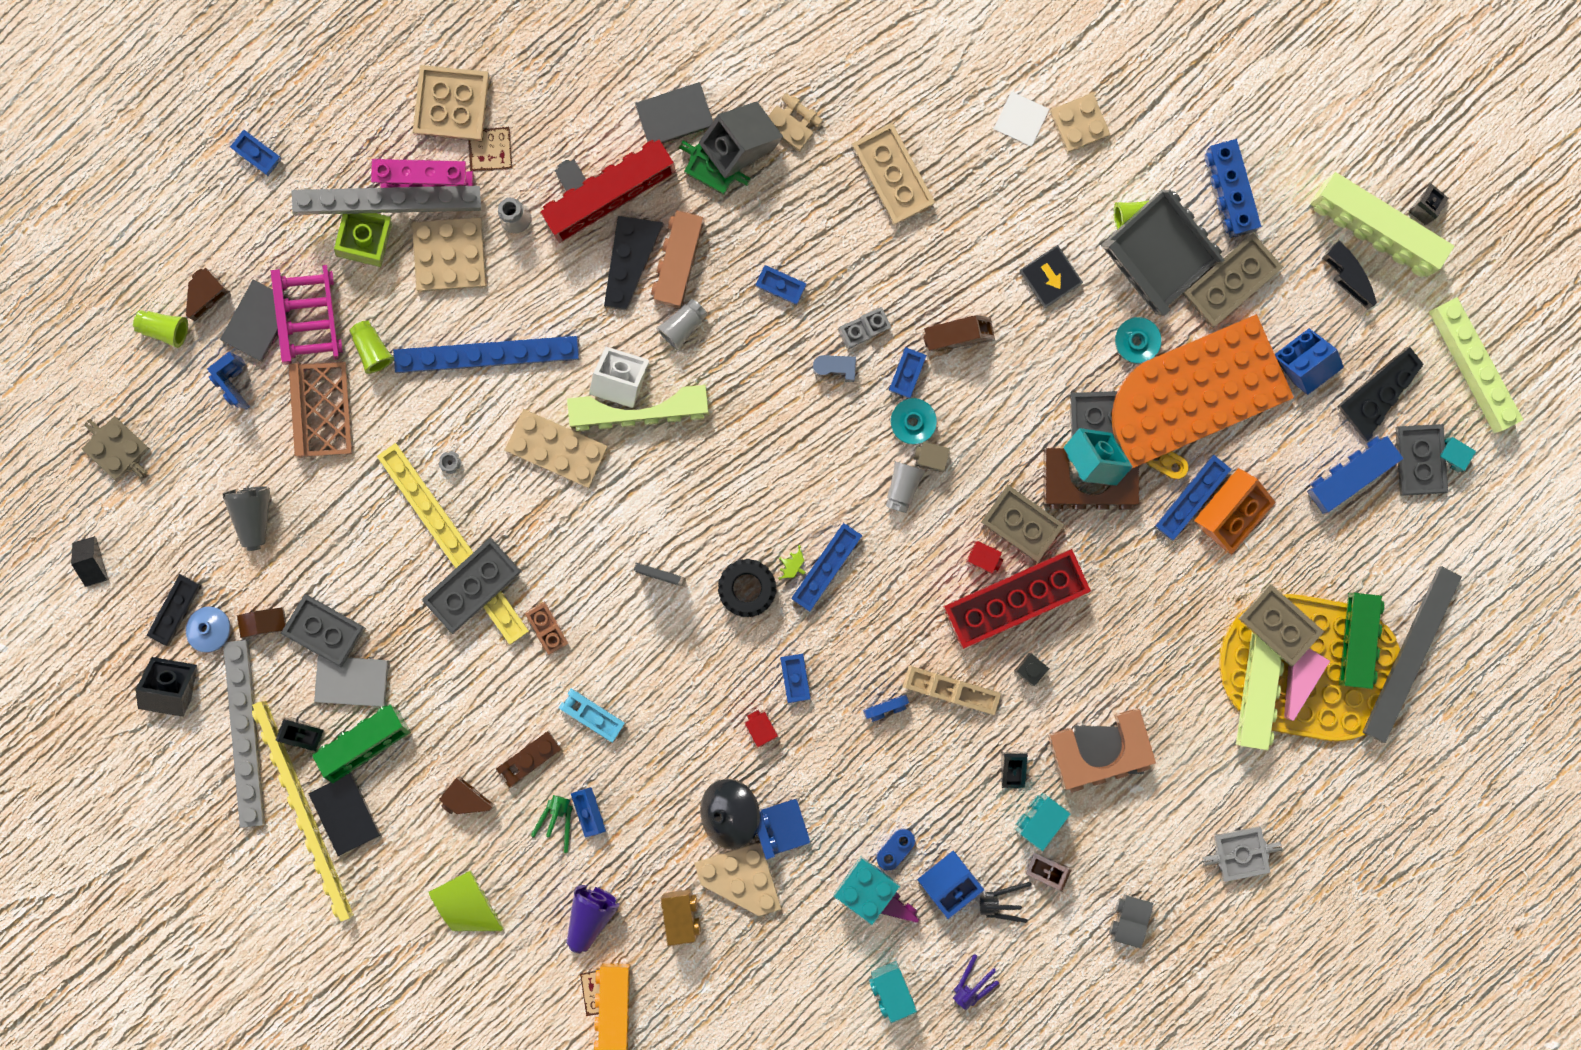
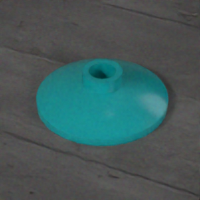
[1115,317,1161,363]
[890,398,937,444]

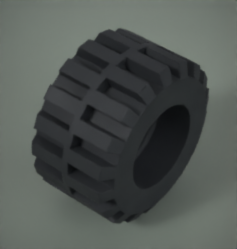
[718,559,776,617]

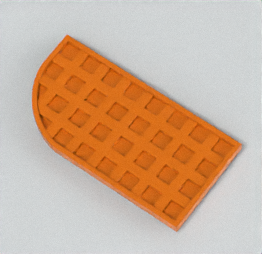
[1112,314,1294,469]

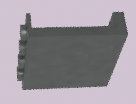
[1101,190,1225,316]

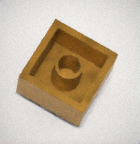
[661,889,701,946]

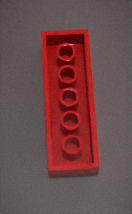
[540,139,676,244]
[942,549,1091,649]

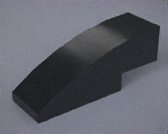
[1322,240,1377,310]

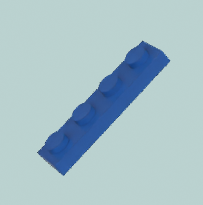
[1154,455,1232,541]
[791,522,862,612]

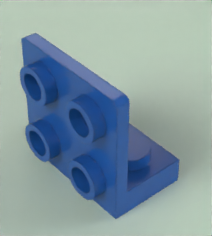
[207,352,250,410]
[757,799,810,860]

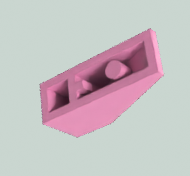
[1284,648,1330,721]

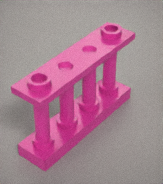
[371,159,474,188]
[270,265,343,365]

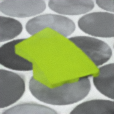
[428,870,504,931]

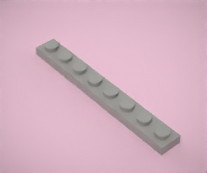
[291,186,481,215]
[223,640,265,828]

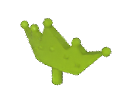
[778,545,805,580]

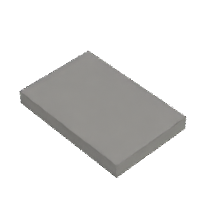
[314,656,389,707]

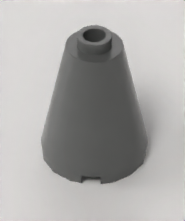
[222,486,270,551]

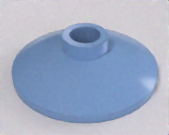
[186,606,231,653]

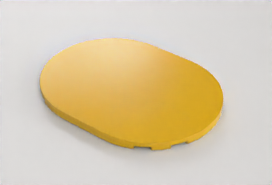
[1219,594,1400,741]

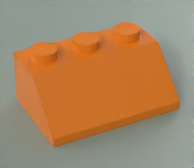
[1194,468,1276,555]

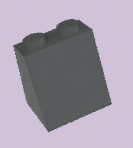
[699,101,783,178]

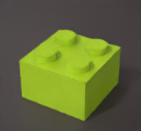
[334,213,392,267]

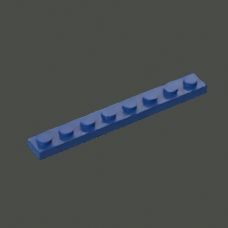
[393,336,579,373]

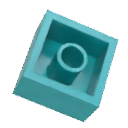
[1063,428,1133,486]
[1015,793,1071,852]
[833,856,900,925]
[869,961,917,1023]

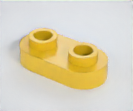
[1146,451,1188,480]

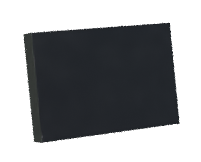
[308,772,381,856]

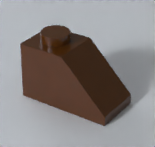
[186,267,230,321]
[439,776,496,814]

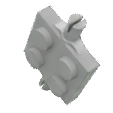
[1202,826,1283,882]

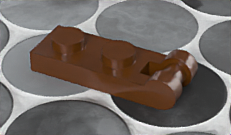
[496,730,562,788]

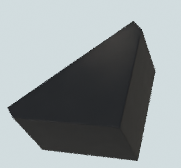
[1408,184,1449,226]
[71,536,109,587]
[275,717,324,752]
[1001,751,1028,788]

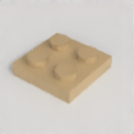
[1050,93,1110,153]

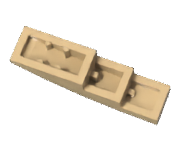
[902,665,1001,715]

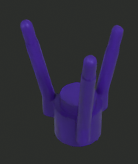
[953,954,999,1010]

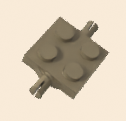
[82,416,150,481]

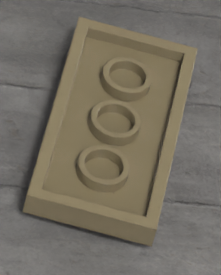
[1183,233,1284,328]

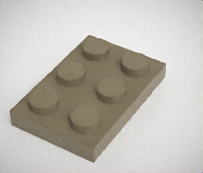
[981,485,1065,563]
[1238,584,1324,666]

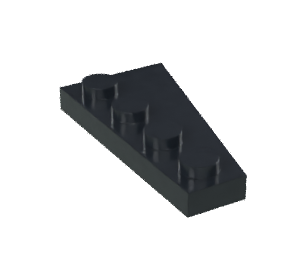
[604,216,664,310]
[1337,347,1424,441]

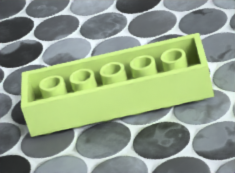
[1310,172,1455,277]

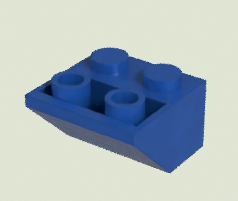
[1275,328,1344,395]
[917,850,984,919]

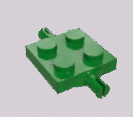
[679,140,751,195]

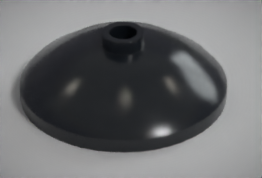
[700,779,760,849]

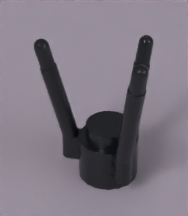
[980,882,1032,923]

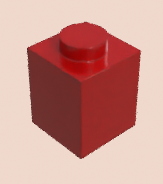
[966,541,1004,574]
[744,709,778,747]

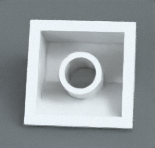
[589,347,650,408]

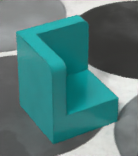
[1440,437,1476,473]

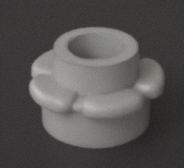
[439,451,462,474]

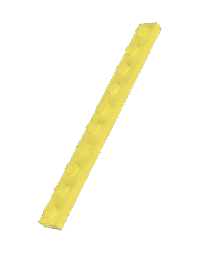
[377,443,529,645]
[252,701,354,922]

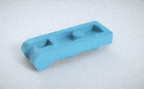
[558,688,625,743]

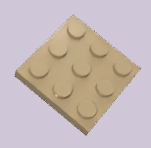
[412,65,490,141]
[412,217,486,292]

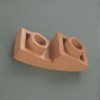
[525,601,568,655]

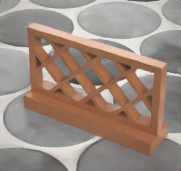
[288,362,352,458]

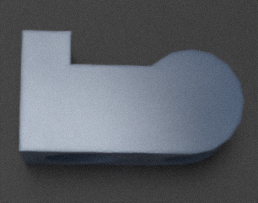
[813,355,856,382]

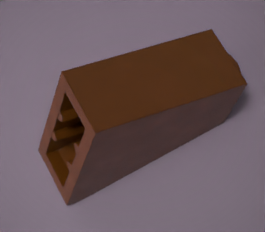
[923,315,995,352]

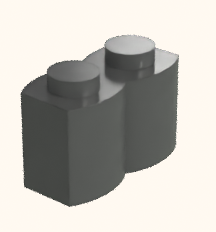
[1109,894,1153,949]

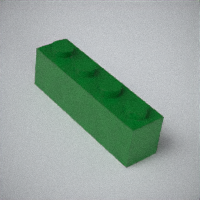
[1339,593,1385,689]
[312,704,411,783]

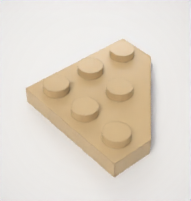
[694,842,781,916]

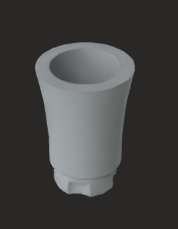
[498,197,531,234]
[656,299,708,351]
[886,461,925,513]

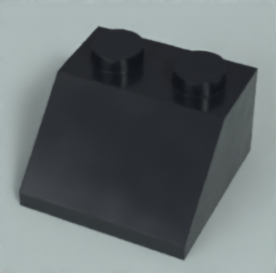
[135,657,197,717]

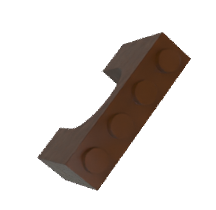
[1043,448,1139,510]

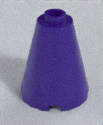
[566,885,619,954]

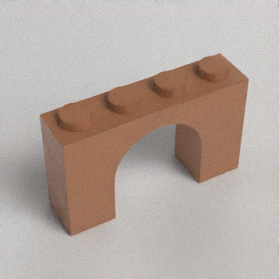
[1047,708,1156,792]

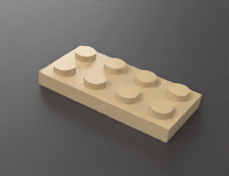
[851,123,935,226]
[504,409,608,488]

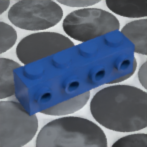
[1204,139,1262,238]
[1307,436,1404,514]

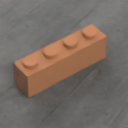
[651,210,704,309]

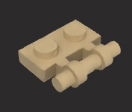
[769,93,823,152]

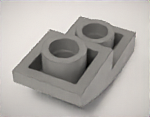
[838,307,892,349]

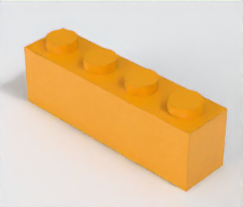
[594,963,630,1050]

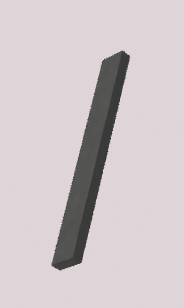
[1362,566,1462,743]

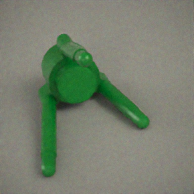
[531,795,573,853]

